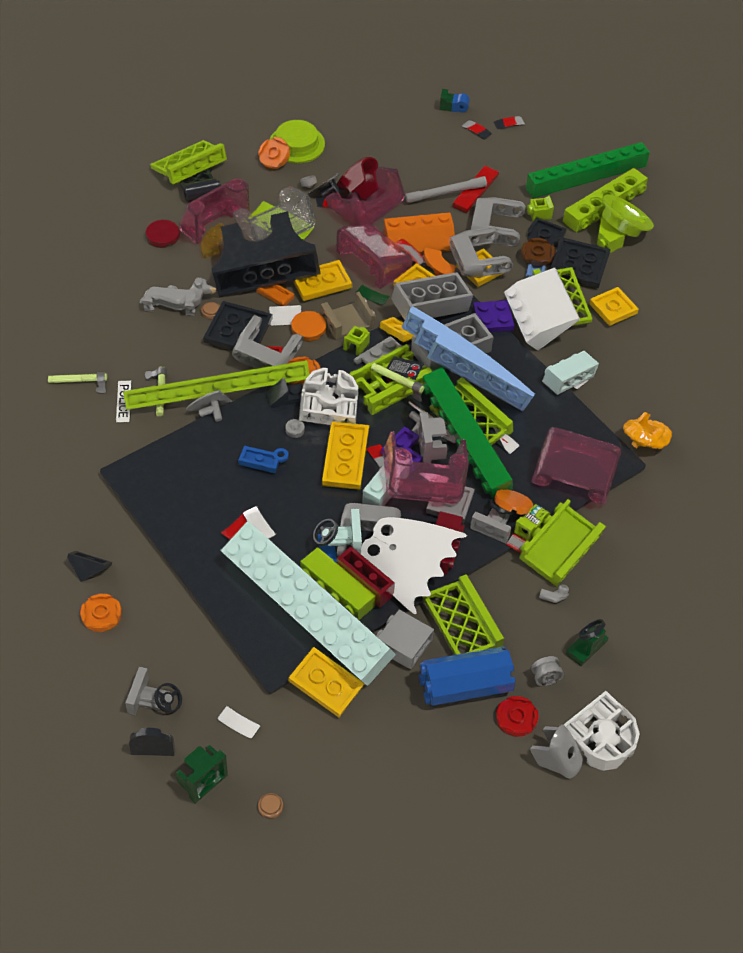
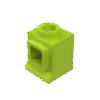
[527,196,554,221]
[343,326,370,356]

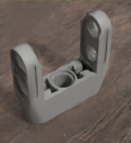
[471,197,526,246]
[449,226,513,277]
[232,315,304,369]
[337,503,401,556]

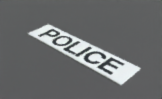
[116,381,131,422]

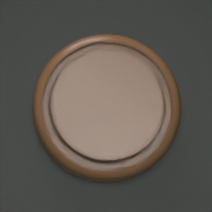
[201,302,220,319]
[258,793,283,819]

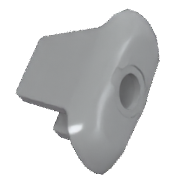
[530,724,583,779]

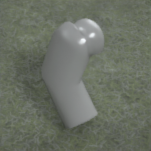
[539,585,569,603]

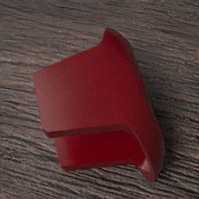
[337,157,379,200]

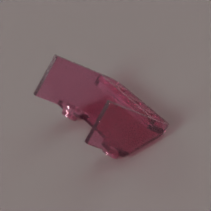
[383,431,469,504]

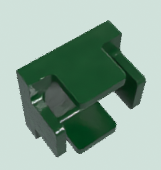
[176,744,228,804]

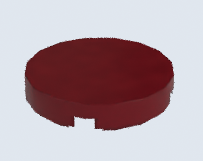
[145,219,180,248]

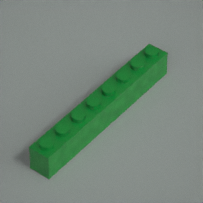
[526,142,650,199]
[423,367,513,499]

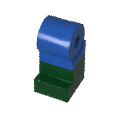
[439,89,470,112]

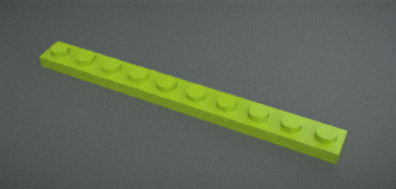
[123,360,310,410]

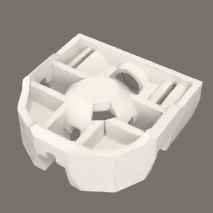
[299,368,358,425]
[564,691,640,771]

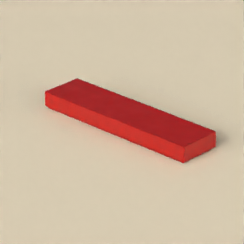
[453,166,499,213]

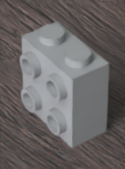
[376,610,434,669]

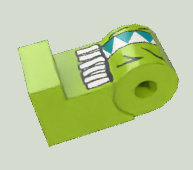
[514,504,550,541]

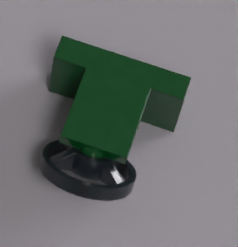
[566,619,609,666]

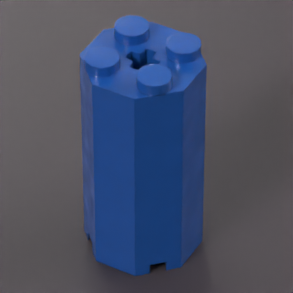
[418,647,515,706]

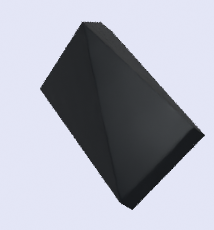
[67,551,112,582]

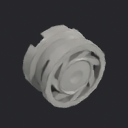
[531,656,564,686]

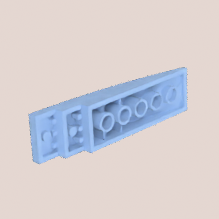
[402,306,535,411]

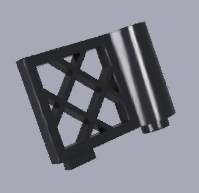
[179,167,221,201]

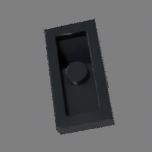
[266,378,303,408]

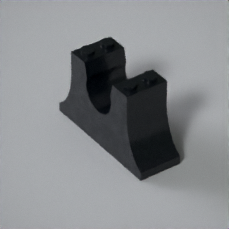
[211,211,321,298]

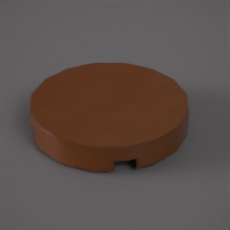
[521,238,555,266]

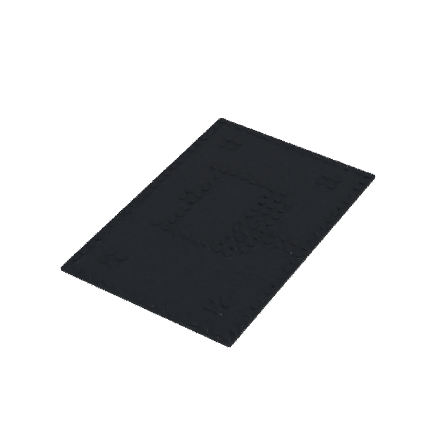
[100,295,646,693]

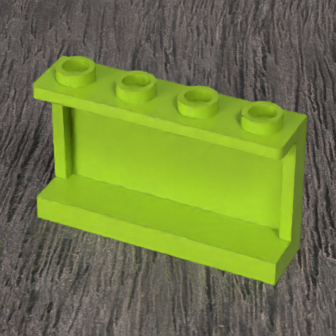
[519,499,606,587]

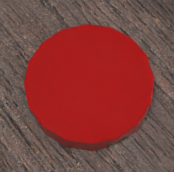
[496,696,539,737]

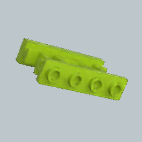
[349,344,432,415]

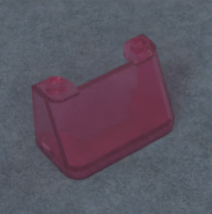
[326,167,405,228]
[179,178,250,245]
[336,224,412,289]
[531,428,621,505]

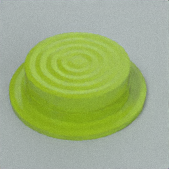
[269,120,325,164]
[602,194,654,237]

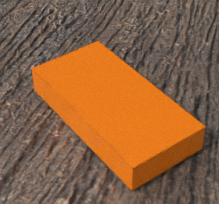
[256,284,294,306]

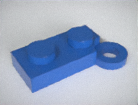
[238,446,289,473]

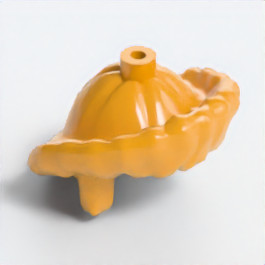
[623,412,672,449]

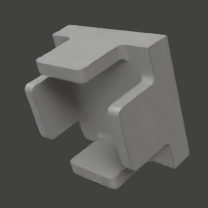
[418,412,447,466]

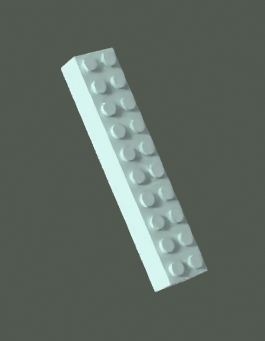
[221,521,396,686]

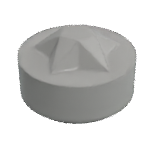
[300,176,317,188]
[286,419,304,438]

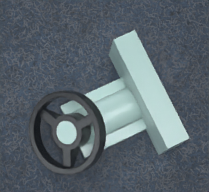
[313,509,362,553]

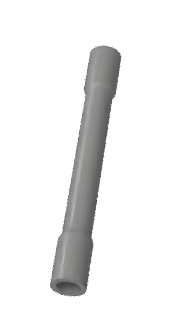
[405,176,487,204]

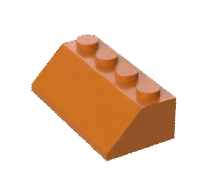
[383,213,455,257]

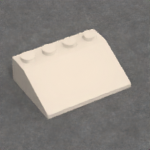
[504,268,580,350]

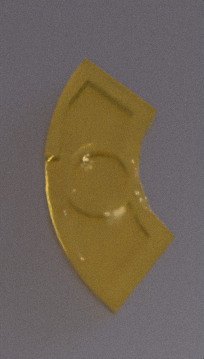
[201,223,224,259]

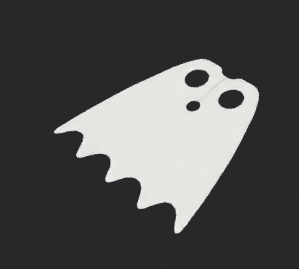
[360,517,467,614]

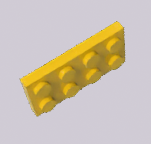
[322,421,369,490]

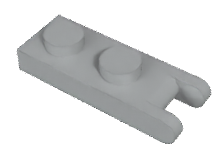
[354,336,402,365]

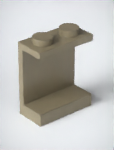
[321,292,376,340]

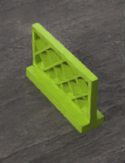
[150,140,227,184]
[532,267,593,326]
[430,377,513,446]
[422,574,504,655]

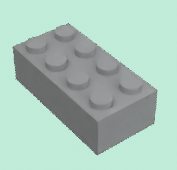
[391,272,473,320]
[411,313,493,371]

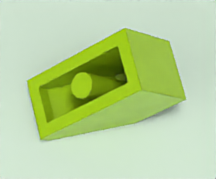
[597,216,625,253]

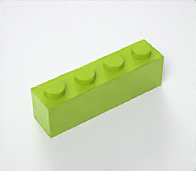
[300,547,376,620]

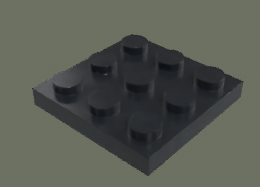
[551,237,611,288]
[203,301,273,350]

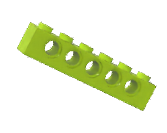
[563,168,648,233]

